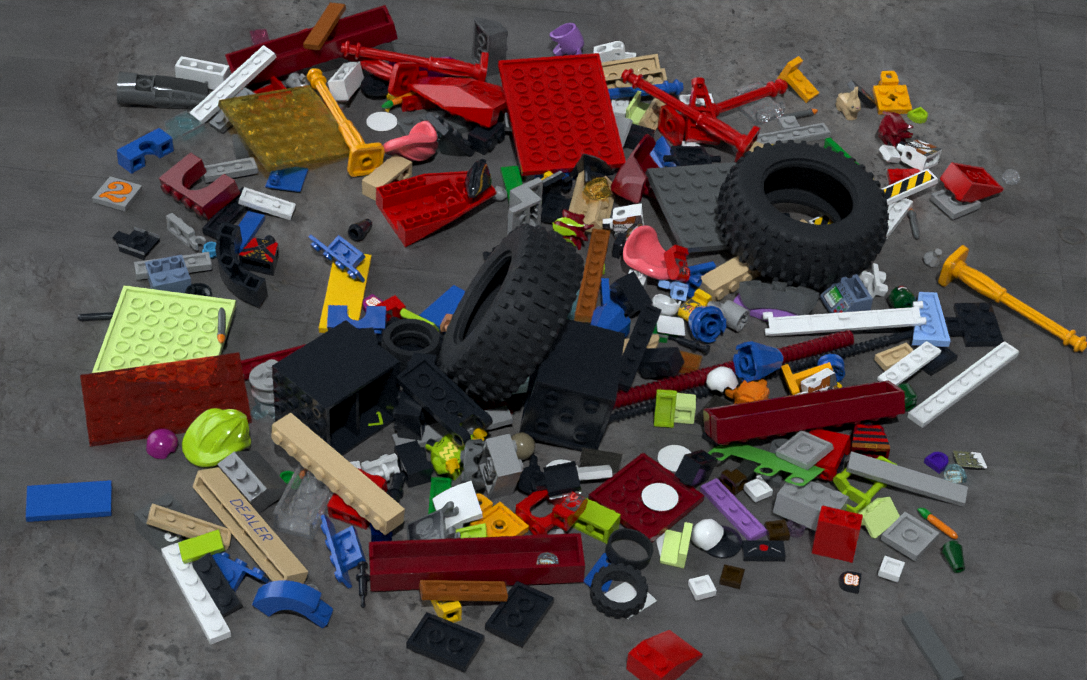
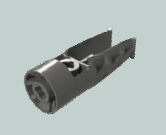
[117,71,208,109]

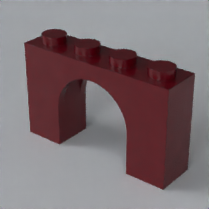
[159,153,240,219]

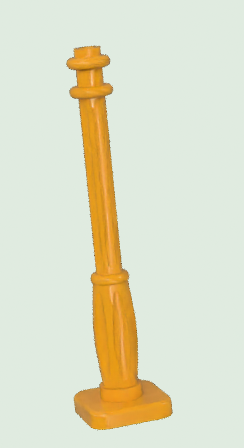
[306,68,385,177]
[938,245,1087,352]

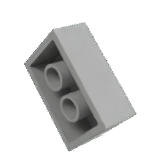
[478,434,523,499]
[773,477,849,531]

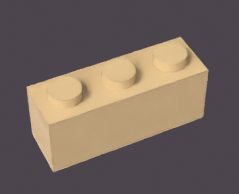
[362,154,412,201]

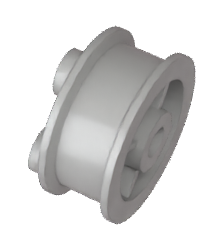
[249,359,278,404]

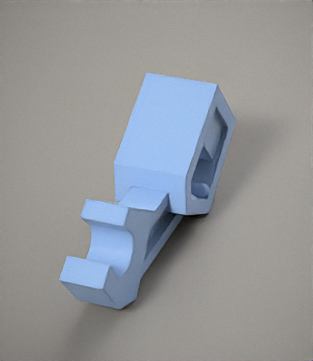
[657,279,689,301]

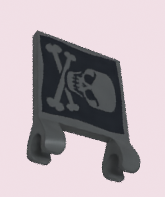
[407,501,461,540]

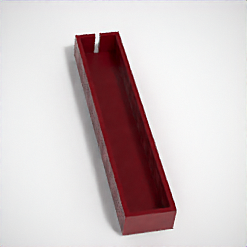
[225,5,398,87]
[703,380,905,445]
[369,533,585,591]

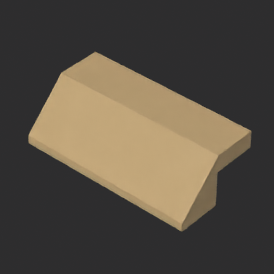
[602,54,667,89]
[569,170,615,232]

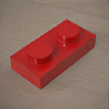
[887,168,921,185]

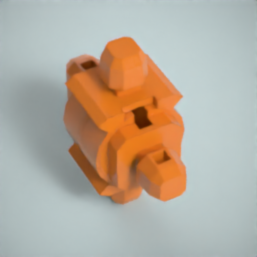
[725,379,770,404]

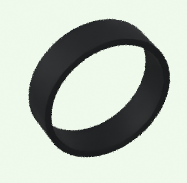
[606,528,654,570]

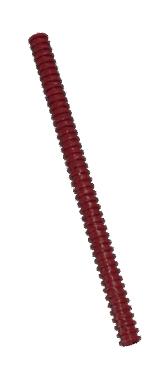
[613,330,854,410]

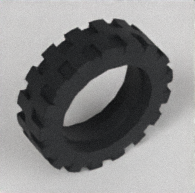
[590,563,648,619]

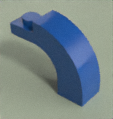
[252,580,333,628]

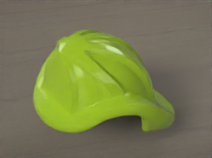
[182,408,251,467]

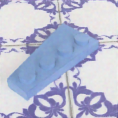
[912,292,951,347]

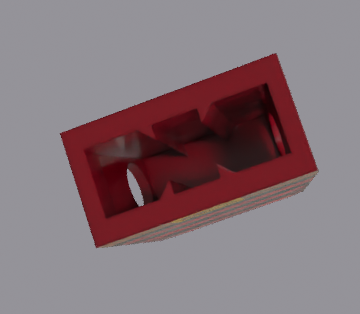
[850,420,890,459]

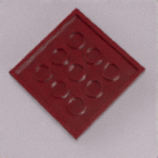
[588,453,704,542]

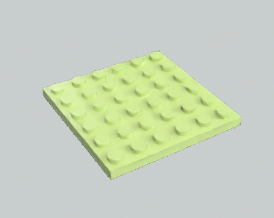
[92,286,236,393]

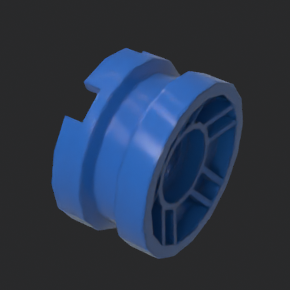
[817,354,845,382]

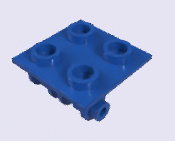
[265,157,308,192]

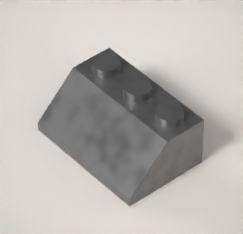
[472,17,508,77]
[218,451,291,514]

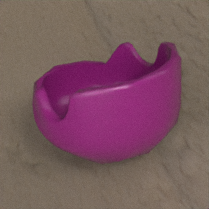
[146,429,179,459]

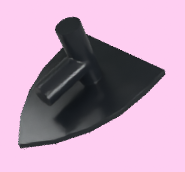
[569,153,614,185]

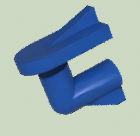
[684,274,702,298]

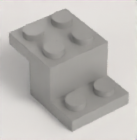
[507,177,543,235]

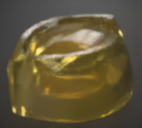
[583,177,611,201]

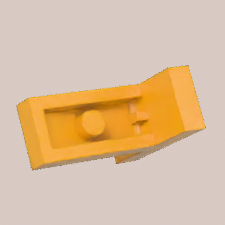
[777,56,820,103]
[781,362,833,395]

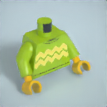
[425,428,487,481]

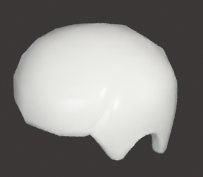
[652,294,682,317]
[706,367,738,392]
[691,519,723,551]

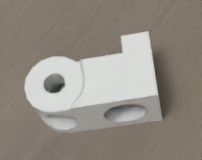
[594,41,625,63]

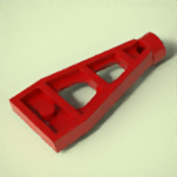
[685,77,720,145]

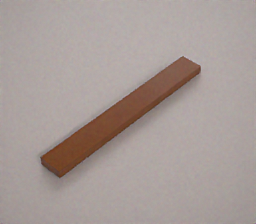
[574,228,611,323]

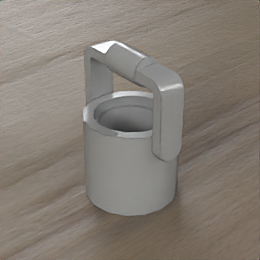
[707,300,750,332]

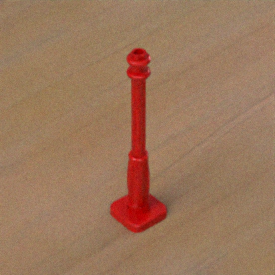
[301,28,419,97]
[341,41,489,82]
[621,68,761,162]
[658,78,788,146]

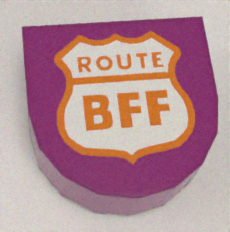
[363,294,383,312]

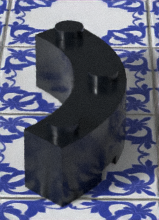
[215,222,268,307]

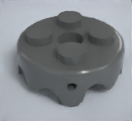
[460,439,486,490]

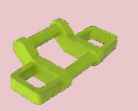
[833,456,897,513]

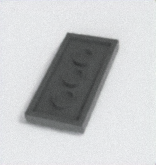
[397,109,474,139]

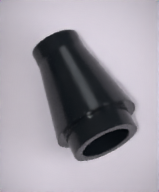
[348,218,373,241]

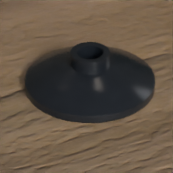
[361,74,390,96]
[703,525,742,559]

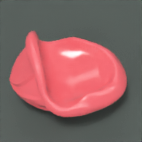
[383,121,438,162]
[623,225,670,280]

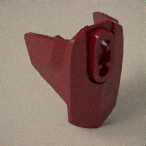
[610,134,660,203]

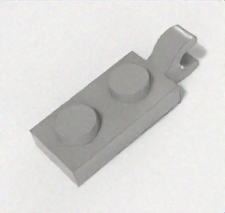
[166,213,206,251]

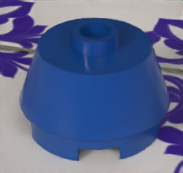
[688,306,726,343]

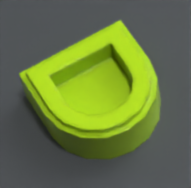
[907,107,928,124]

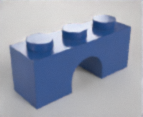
[117,128,174,174]
[327,305,387,336]

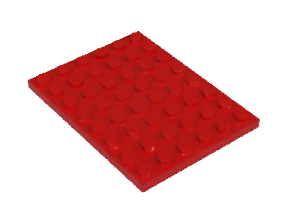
[498,53,626,176]

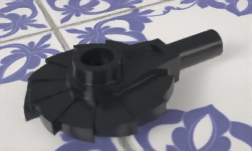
[517,455,545,494]

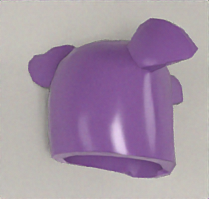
[550,23,584,56]

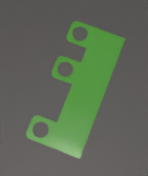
[708,441,825,486]

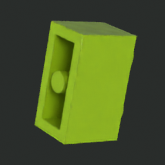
[571,498,621,544]

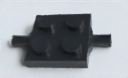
[663,146,721,166]

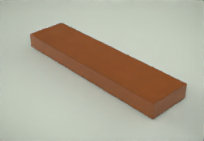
[303,2,346,50]
[419,580,508,601]

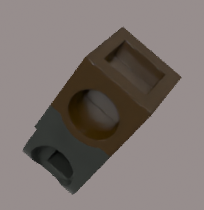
[720,460,758,496]

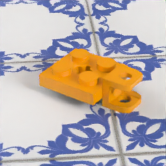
[872,71,912,115]
[470,493,529,537]

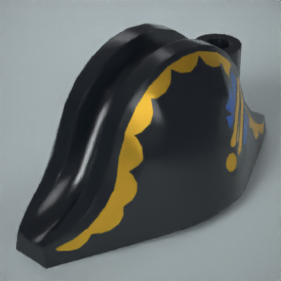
[465,159,492,198]

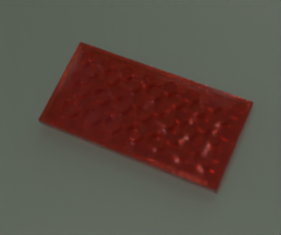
[80,352,252,447]

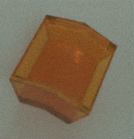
[678,351,703,374]

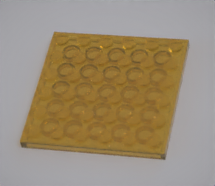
[218,85,350,172]

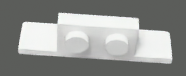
[877,341,941,386]

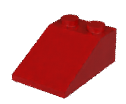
[940,162,1004,202]
[626,630,703,680]

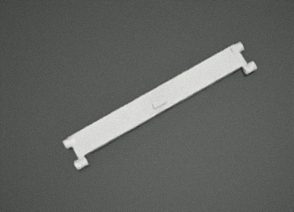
[763,301,926,336]

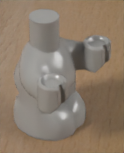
[286,72,313,99]

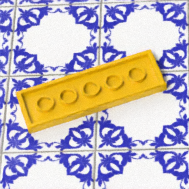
[319,254,372,333]

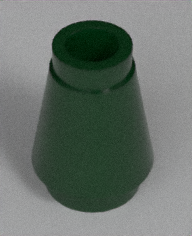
[942,541,965,573]

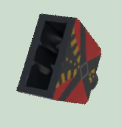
[239,235,279,276]

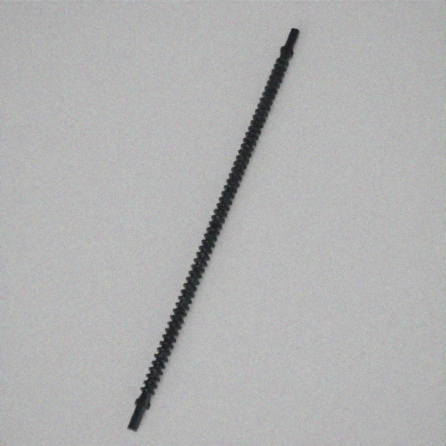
[608,330,914,424]

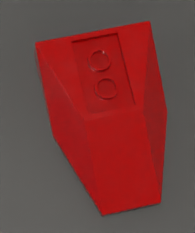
[407,76,508,128]
[376,171,497,247]

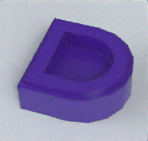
[924,452,949,474]

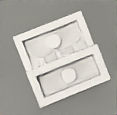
[433,481,483,530]

